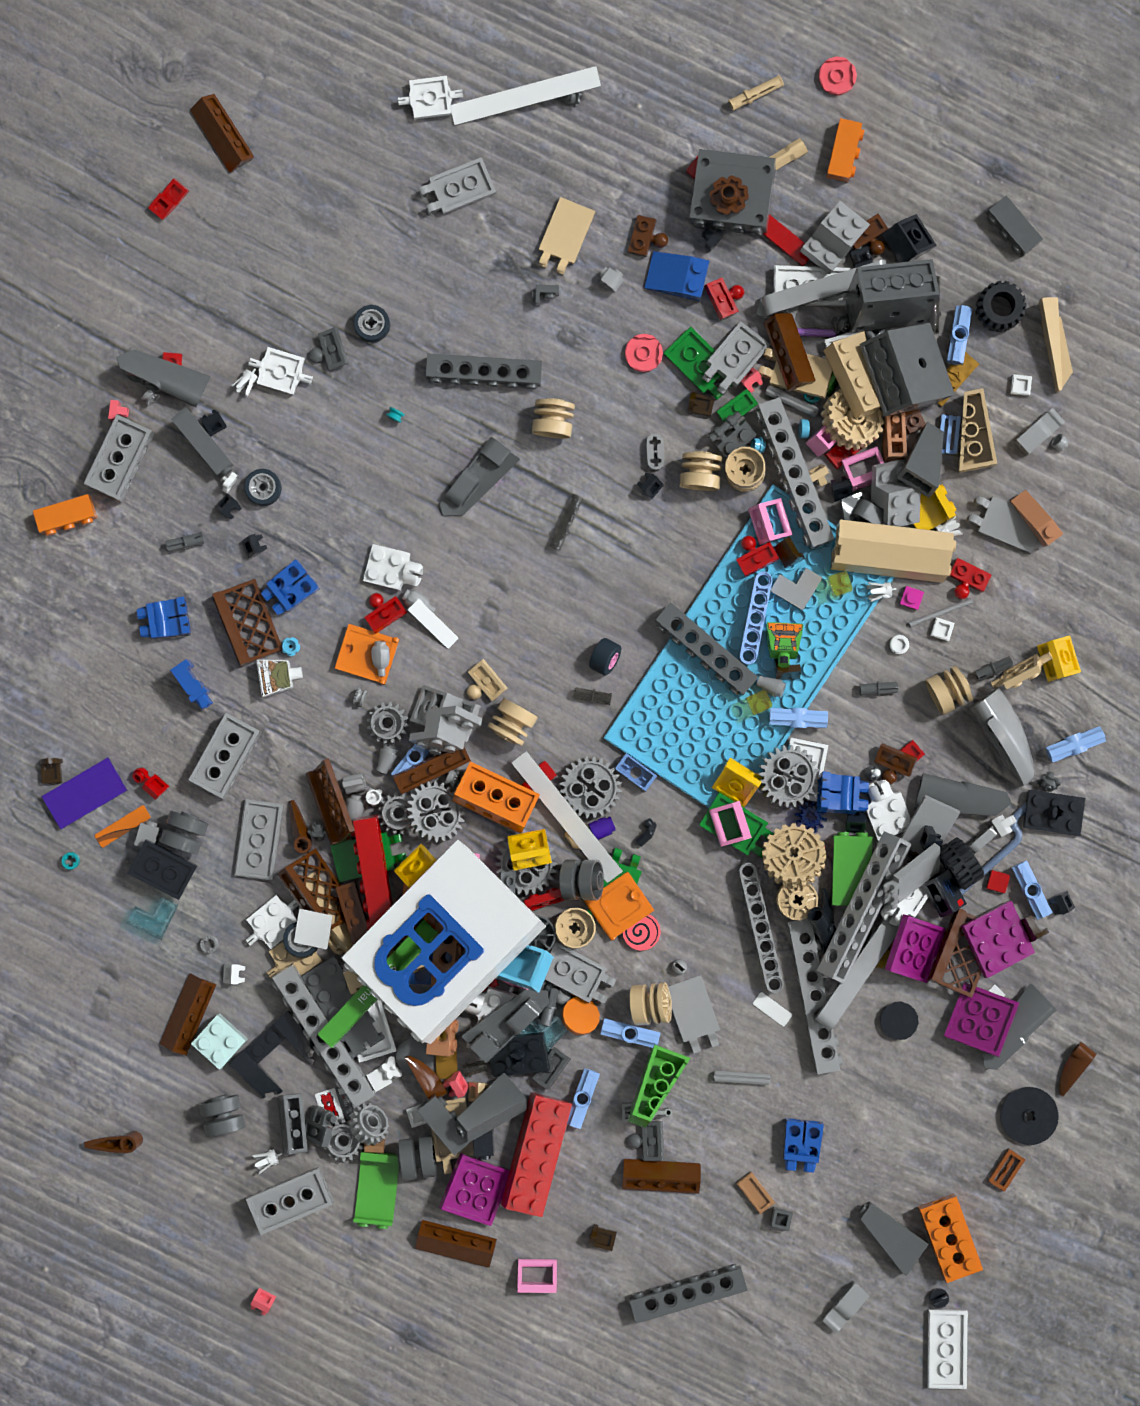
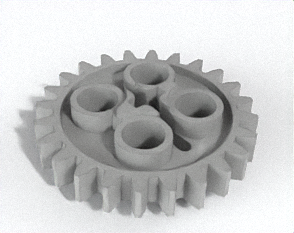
[757,745,820,807]
[560,756,622,818]
[404,781,465,844]
[495,842,558,895]

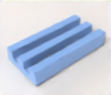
[940,414,961,455]

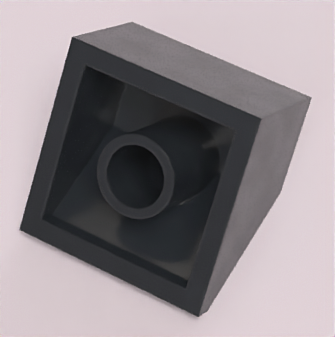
[882,214,937,263]

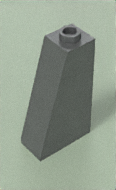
[171,407,234,477]
[897,422,944,498]
[456,1073,527,1143]
[859,1201,929,1276]

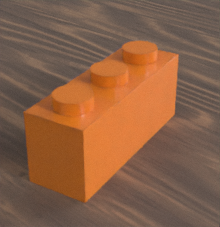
[826,118,865,183]
[33,494,97,536]

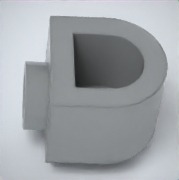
[599,267,624,293]

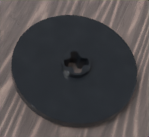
[1000,1087,1059,1145]

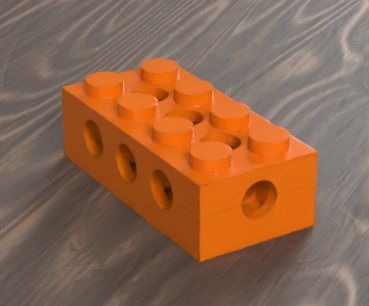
[452,761,540,834]
[917,1193,983,1283]

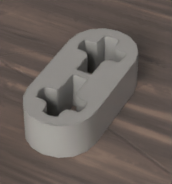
[646,434,664,471]
[968,824,999,854]

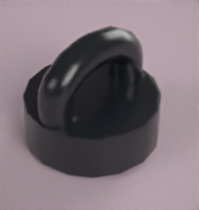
[929,1288,949,1308]

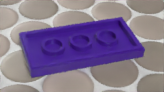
[41,757,128,829]

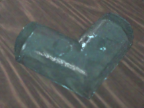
[127,897,179,940]
[519,1015,568,1052]

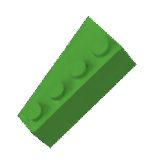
[627,1045,691,1128]

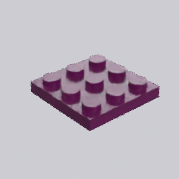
[961,901,1035,978]
[885,914,946,983]
[944,982,1020,1058]
[438,1153,510,1226]

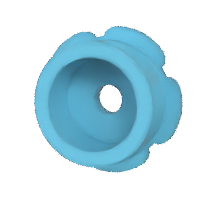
[751,437,766,453]
[282,637,300,656]

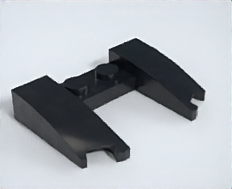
[230,1010,315,1098]

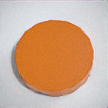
[561,997,600,1035]

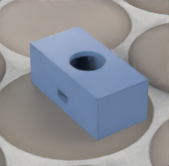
[615,753,657,792]

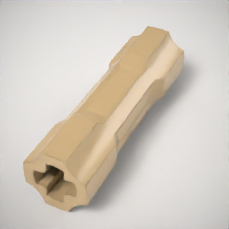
[770,138,808,170]

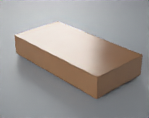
[736,1171,775,1214]

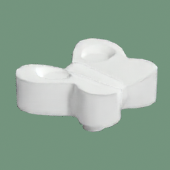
[222,472,238,494]
[379,1056,403,1080]

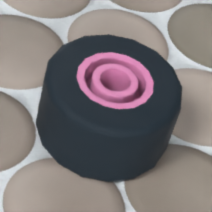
[589,638,622,676]

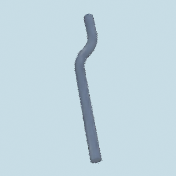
[959,802,1026,895]

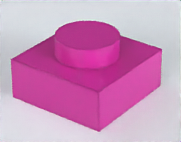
[899,586,924,610]

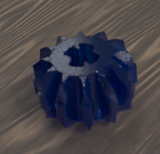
[794,801,827,833]

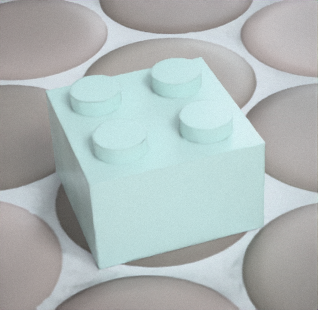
[191,1014,248,1070]

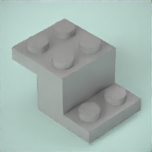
[800,201,870,275]
[871,459,921,527]
[410,685,481,742]
[409,706,482,755]

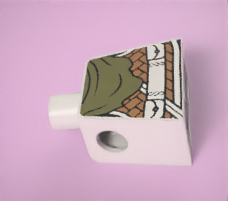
[257,660,303,697]

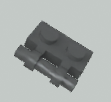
[708,411,757,459]
[305,1105,337,1148]

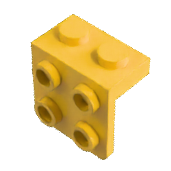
[913,484,956,530]

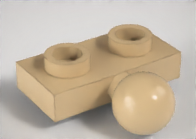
[467,659,508,701]

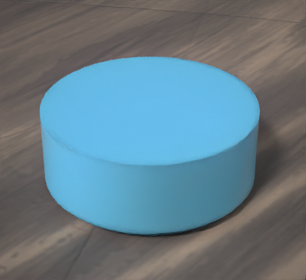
[799,419,810,439]

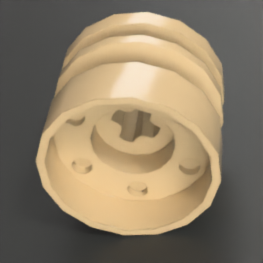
[531,398,575,439]
[725,447,765,492]
[679,451,722,491]
[925,665,973,715]
[488,698,538,746]
[775,882,818,920]
[554,908,596,948]
[630,982,672,1026]

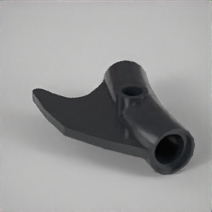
[807,888,836,954]

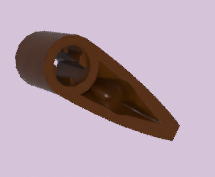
[289,800,313,853]
[1059,1042,1097,1096]
[405,1055,448,1099]
[84,1131,143,1153]

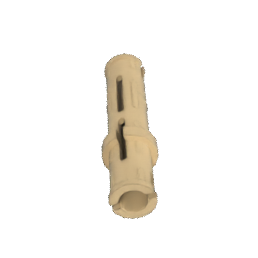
[728,75,784,111]

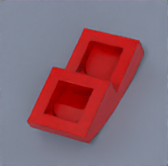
[148,178,189,220]
[825,445,862,470]

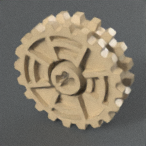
[821,389,885,451]
[762,823,826,888]

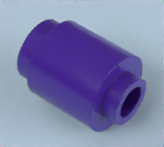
[588,816,616,840]

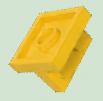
[1037,636,1081,682]
[712,758,762,808]
[507,829,552,870]
[394,844,437,889]

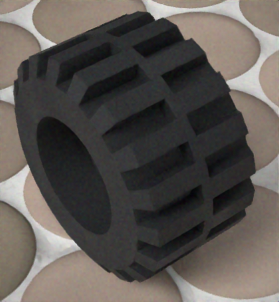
[976,281,1027,332]
[940,837,985,890]

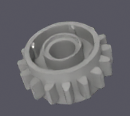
[367,702,409,744]
[378,792,411,834]
[348,1103,389,1146]
[324,1118,364,1162]

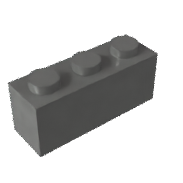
[986,195,1043,257]
[277,1093,308,1154]
[417,1094,472,1156]

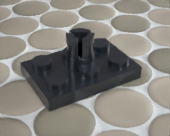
[1023,790,1086,836]
[127,839,197,900]
[490,1032,550,1077]

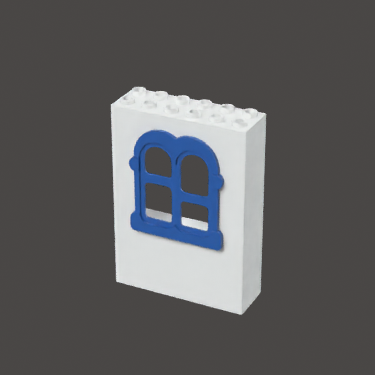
[342,840,546,1044]

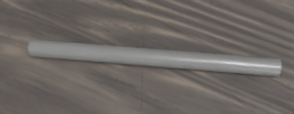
[909,598,973,627]

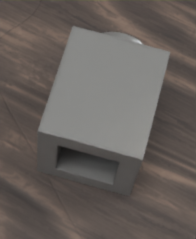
[134,820,162,847]

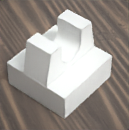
[992,815,1017,837]
[223,964,245,984]

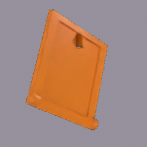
[335,624,399,685]
[584,872,655,941]

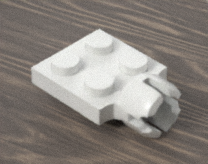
[363,544,423,591]
[866,780,911,842]
[881,866,929,926]
[464,986,517,1024]

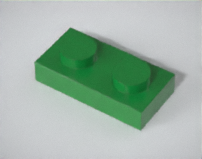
[716,389,758,422]

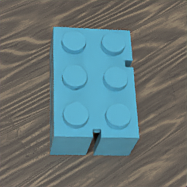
[496,945,554,993]

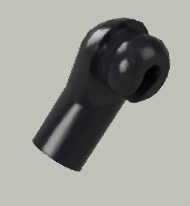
[636,818,657,847]

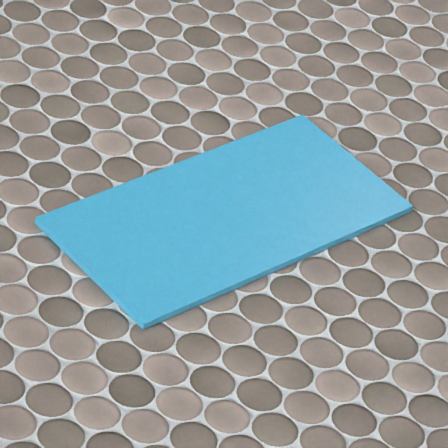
[604,484,894,808]

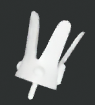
[231,369,258,398]
[936,516,963,536]
[866,582,896,602]
[365,788,385,808]
[252,1149,282,1174]

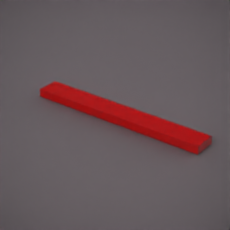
[685,156,809,266]

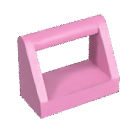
[841,447,884,491]
[748,498,792,545]
[709,801,751,847]
[518,1259,557,1293]

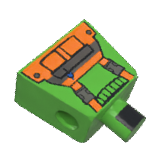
[765,622,804,668]

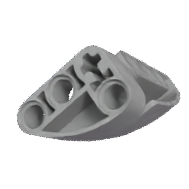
[969,687,1035,786]

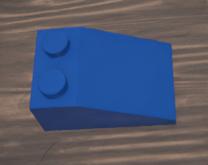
[644,251,710,302]

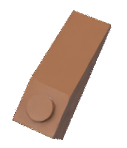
[882,412,907,462]
[1010,490,1063,547]

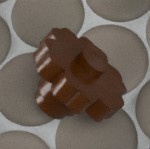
[710,175,749,216]

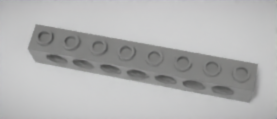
[755,397,834,550]
[817,831,911,984]
[787,918,843,1075]
[272,963,376,1108]

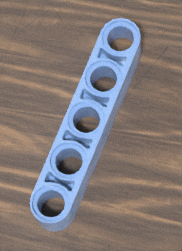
[739,572,772,665]

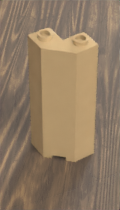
[831,520,956,583]

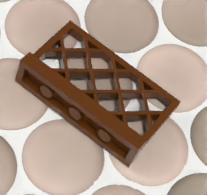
[212,579,283,667]
[306,758,355,845]
[277,848,345,931]
[927,908,982,998]

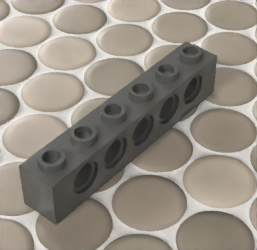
[426,353,542,389]
[655,602,758,696]
[629,1264,748,1324]

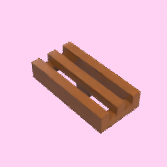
[988,1148,1026,1192]

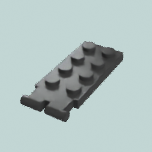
[301,956,385,1059]

